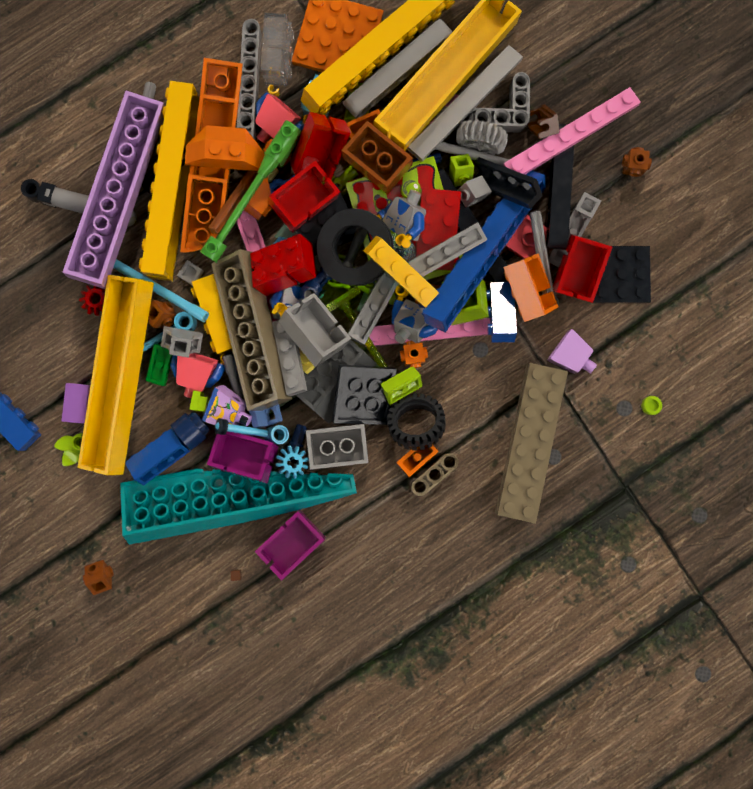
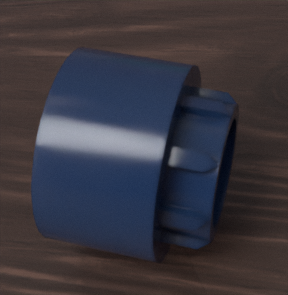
[170,412,210,450]

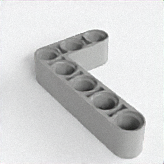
[435,72,530,133]

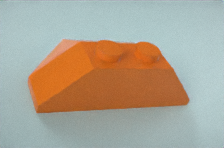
[185,125,264,171]

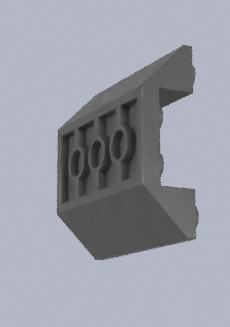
[296,326,379,423]

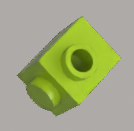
[449,154,474,187]

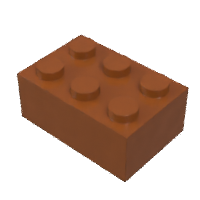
[342,121,413,195]

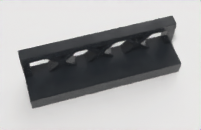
[473,157,543,209]

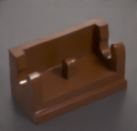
[527,104,560,139]

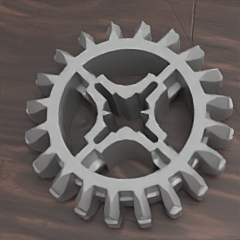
[456,120,508,155]

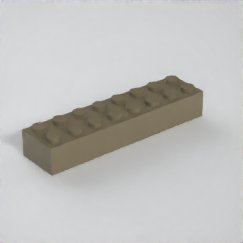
[211,249,292,411]
[495,363,568,524]

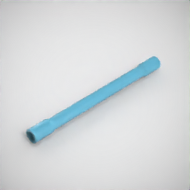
[113,259,209,322]

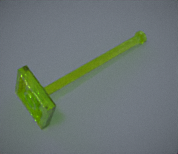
[325,286,405,399]

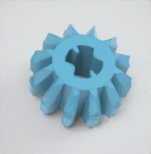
[275,446,309,479]

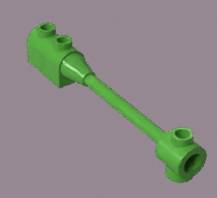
[200,120,302,263]

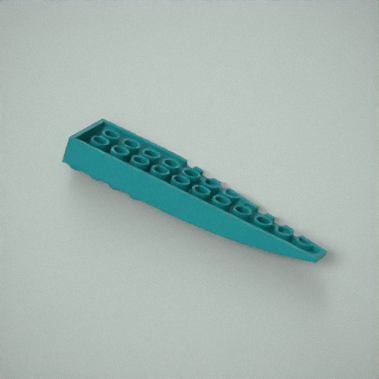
[120,469,357,545]

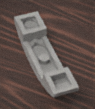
[548,192,601,267]

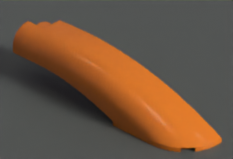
[180,58,243,253]

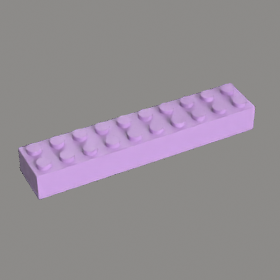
[63,91,164,289]

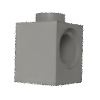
[457,175,492,208]

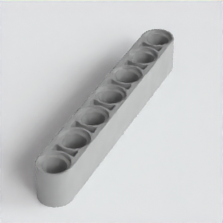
[237,19,262,141]
[343,19,453,119]

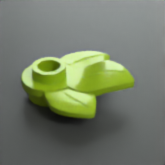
[54,433,83,466]

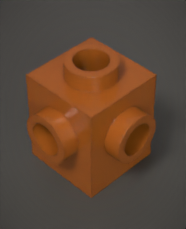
[622,147,652,177]
[148,300,177,329]
[83,560,114,595]

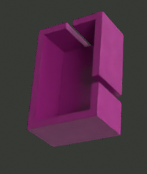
[207,432,279,483]
[255,510,326,581]

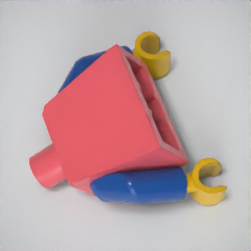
[255,84,308,144]
[170,353,225,398]

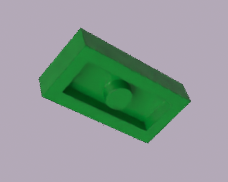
[146,344,173,386]

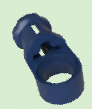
[299,266,333,300]

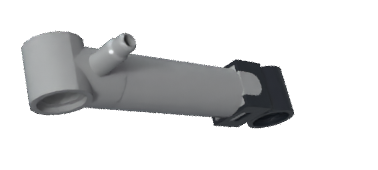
[21,179,137,227]

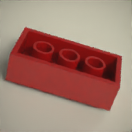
[414,188,461,271]

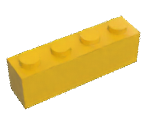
[363,236,439,308]
[191,274,233,356]

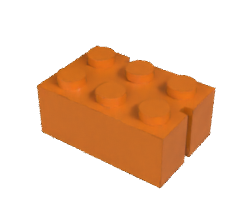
[503,253,558,322]

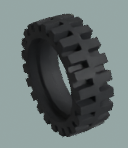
[387,393,446,451]

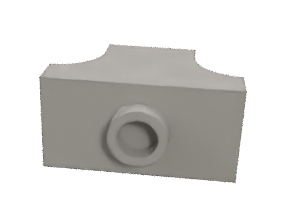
[161,326,203,358]

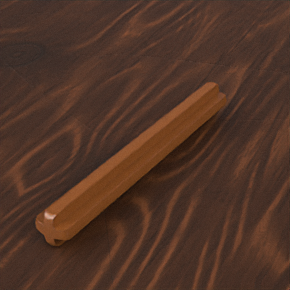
[209,171,258,234]

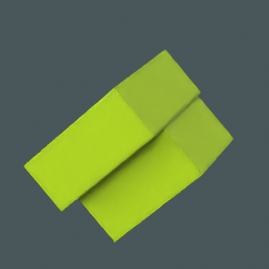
[190,390,210,413]

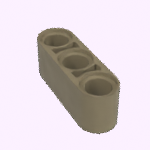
[411,453,458,496]

